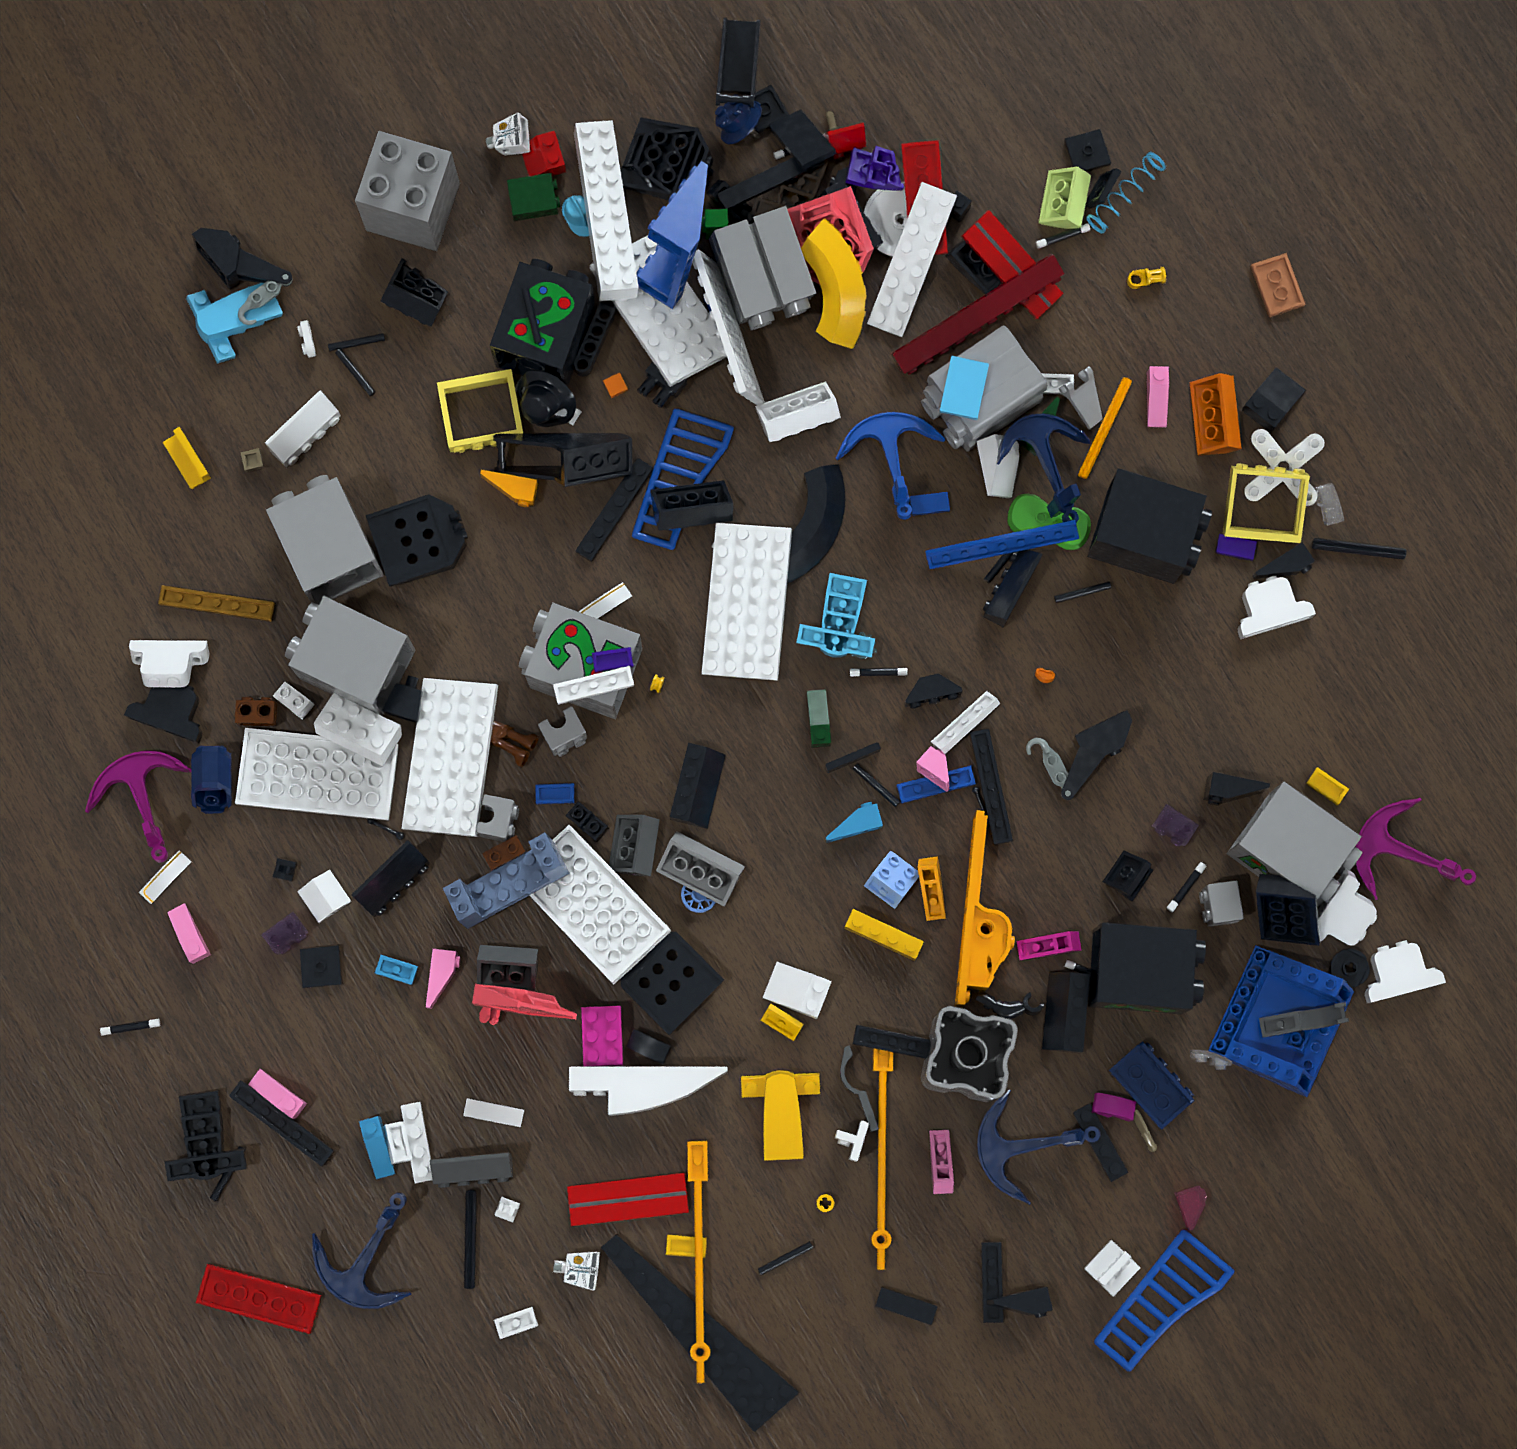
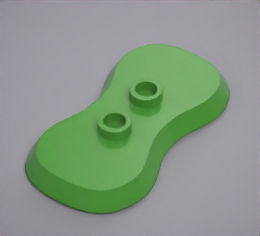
[1008,494,1091,550]

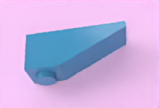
[825,802,883,843]
[359,1116,396,1179]

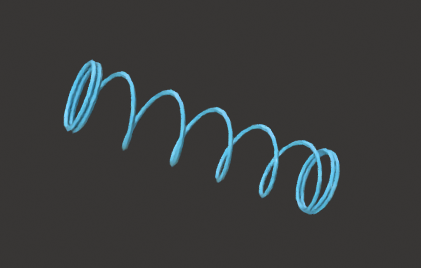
[1087,152,1166,233]

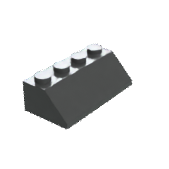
[429,1153,513,1188]

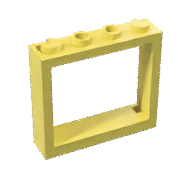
[437,369,524,453]
[1223,463,1310,543]

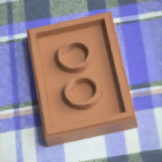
[1250,253,1305,317]

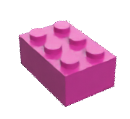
[581,1006,624,1067]

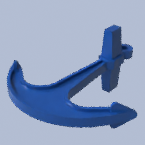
[836,412,945,520]

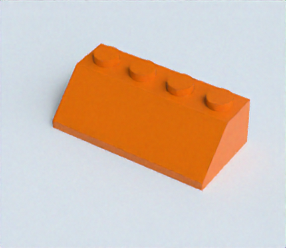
[1190,373,1242,456]

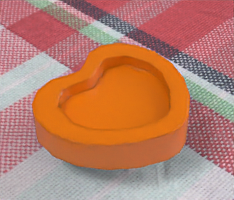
[1035,668,1055,683]

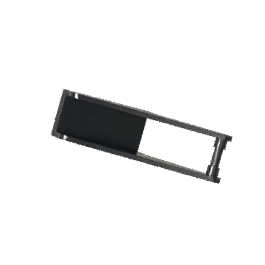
[716,17,760,108]
[493,433,633,487]

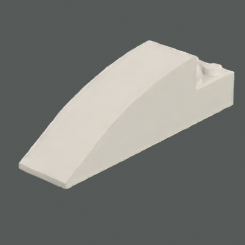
[569,1067,727,1116]

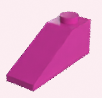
[1017,931,1082,960]

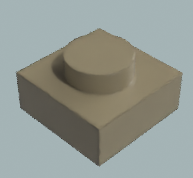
[241,448,264,472]

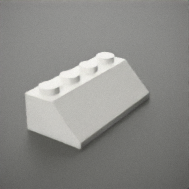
[755,382,841,442]
[265,391,341,467]

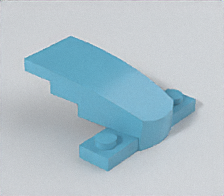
[186,283,283,364]
[796,573,875,658]

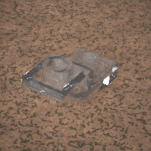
[1314,483,1344,525]
[1190,1050,1232,1070]

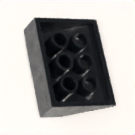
[351,840,430,917]
[1256,874,1320,946]

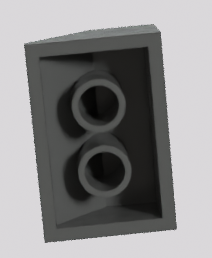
[609,815,660,876]
[477,945,538,992]

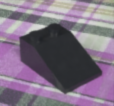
[945,239,1002,294]
[1241,367,1306,433]
[1203,772,1270,806]

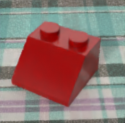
[823,123,866,159]
[522,130,566,176]

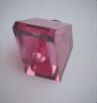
[1175,1185,1207,1231]

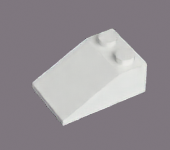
[977,434,1020,498]
[763,962,832,1019]

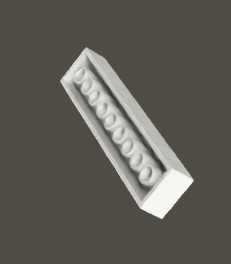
[574,120,639,301]

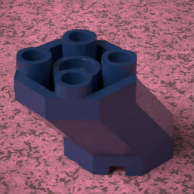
[191,746,232,814]

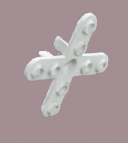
[1244,429,1324,506]

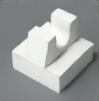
[495,1197,520,1222]

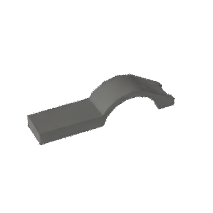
[1259,1002,1349,1038]
[840,1046,879,1132]

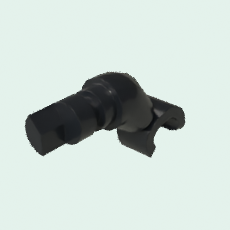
[976,990,1044,1020]

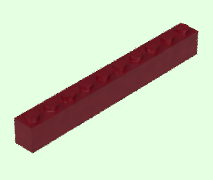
[891,254,1064,375]

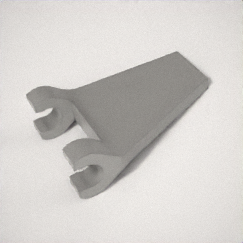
[1059,367,1103,429]

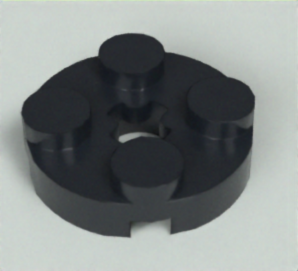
[1330,949,1370,988]

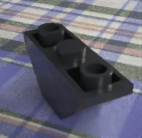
[904,674,962,709]

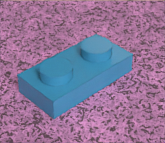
[375,955,418,985]

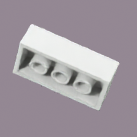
[314,693,402,766]

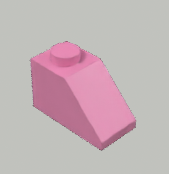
[916,746,949,792]

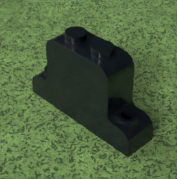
[124,685,202,744]

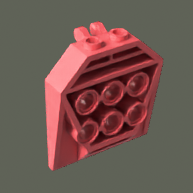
[787,186,874,285]
[472,984,577,1025]

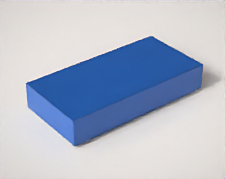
[910,492,950,516]
[535,783,575,805]

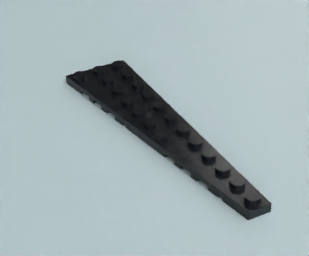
[601,1235,799,1432]

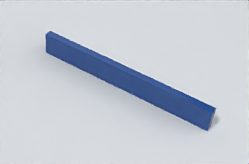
[926,520,1079,569]

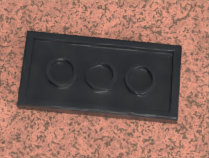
[769,109,836,170]

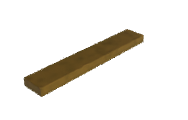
[158,585,275,622]

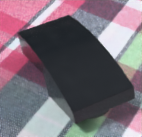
[565,801,609,842]
[626,1029,672,1064]

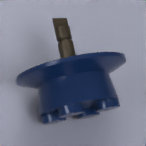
[715,94,762,145]

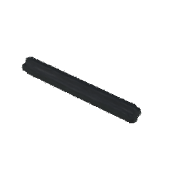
[1312,538,1407,559]
[464,1190,477,1289]

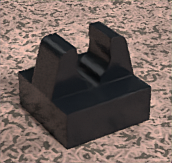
[273,858,297,882]

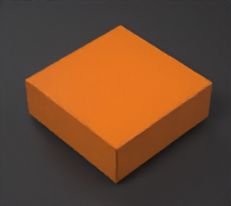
[603,372,628,398]

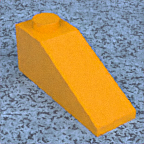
[480,470,538,507]
[918,856,946,921]

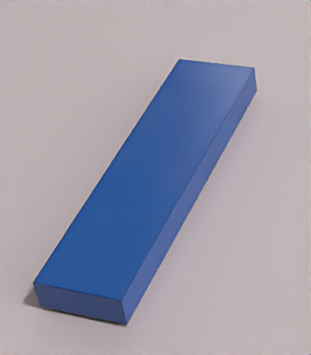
[896,766,976,804]

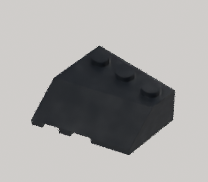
[380,258,448,327]

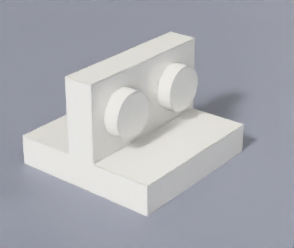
[834,1121,869,1162]
[1084,1240,1140,1297]

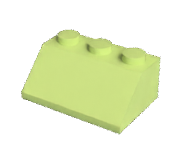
[1039,167,1091,229]

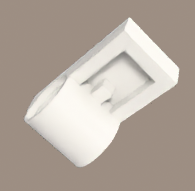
[273,682,314,720]

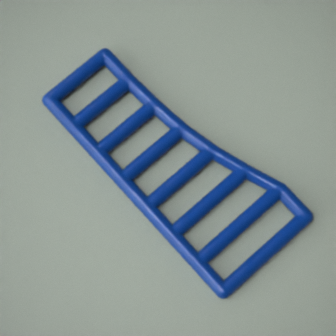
[632,409,734,550]
[1094,1229,1234,1372]

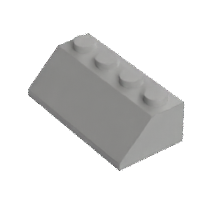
[656,831,745,906]

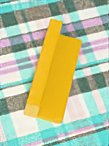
[163,427,211,489]

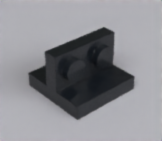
[1102,851,1153,902]

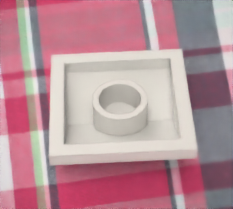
[297,870,352,923]

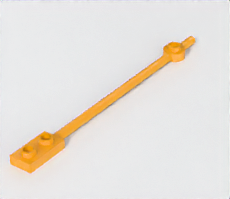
[871,1048,893,1270]
[687,1141,710,1383]

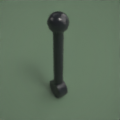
[972,787,989,825]
[367,818,404,840]

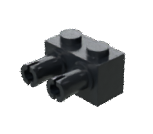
[637,361,687,408]

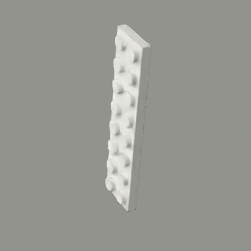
[867,182,957,337]

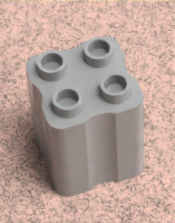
[921,325,1047,452]
[921,1006,1017,1102]

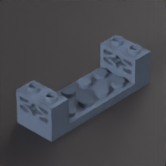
[443,833,569,929]

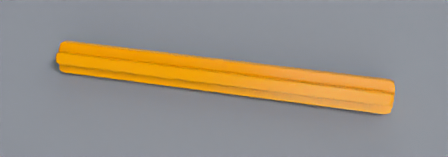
[1078,377,1132,479]

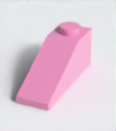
[1147,366,1169,428]
[167,903,211,964]
[426,949,460,1009]
[248,1069,307,1119]
[929,1130,954,1194]

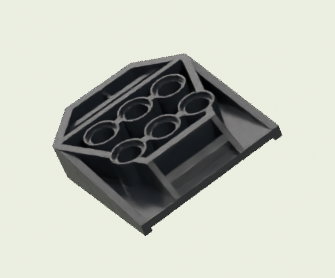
[620,117,714,201]
[365,494,468,587]
[621,932,724,1035]

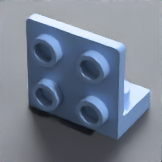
[864,851,919,909]

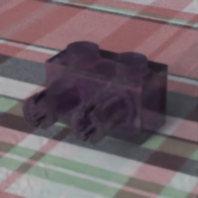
[1152,804,1199,847]
[262,912,309,955]

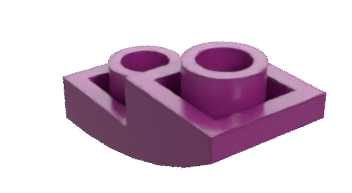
[1092,1093,1136,1122]

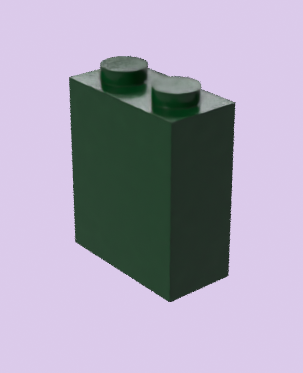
[507,173,561,221]

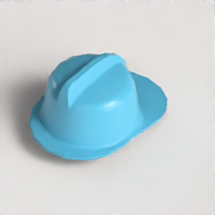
[562,195,589,237]

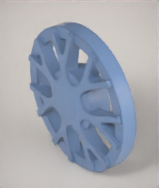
[681,885,715,913]

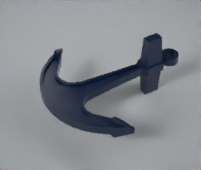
[996,414,1091,523]
[977,1089,1101,1205]
[312,1192,412,1309]

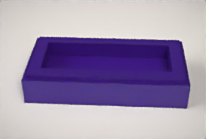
[1215,534,1257,561]
[592,647,634,673]

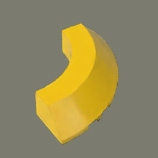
[801,218,866,349]

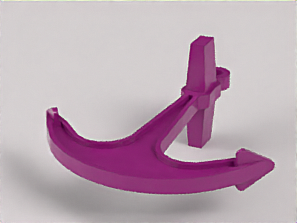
[85,751,191,863]
[1356,798,1476,900]

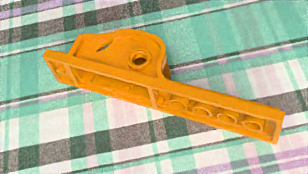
[955,810,1015,1007]

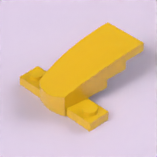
[741,1070,820,1160]

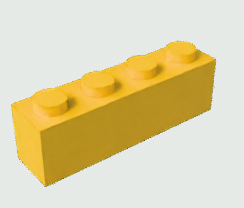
[844,909,924,961]

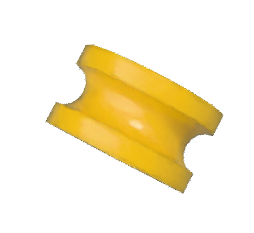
[650,674,665,693]
[816,1194,834,1212]

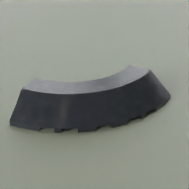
[787,464,845,584]

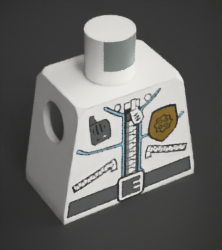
[486,113,530,155]
[553,1252,600,1290]

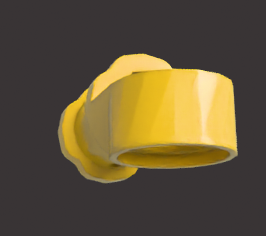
[1127,267,1166,289]

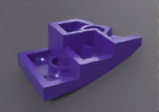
[845,146,904,191]

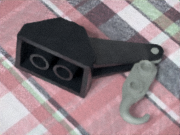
[192,228,293,325]
[1026,710,1132,800]

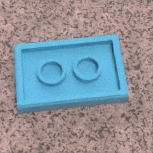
[939,356,989,420]

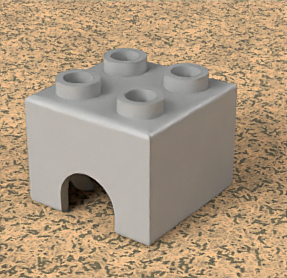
[538,706,587,757]
[476,794,519,842]
[1199,881,1244,927]

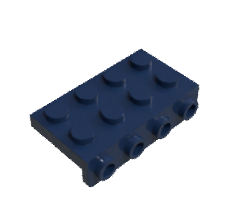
[1108,1042,1194,1130]

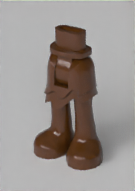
[490,720,539,768]

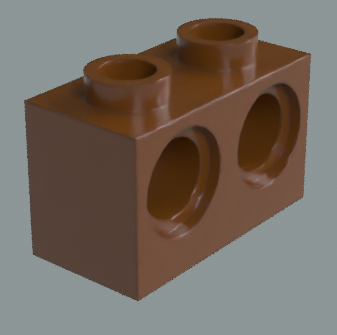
[235,697,277,727]
[482,835,526,871]

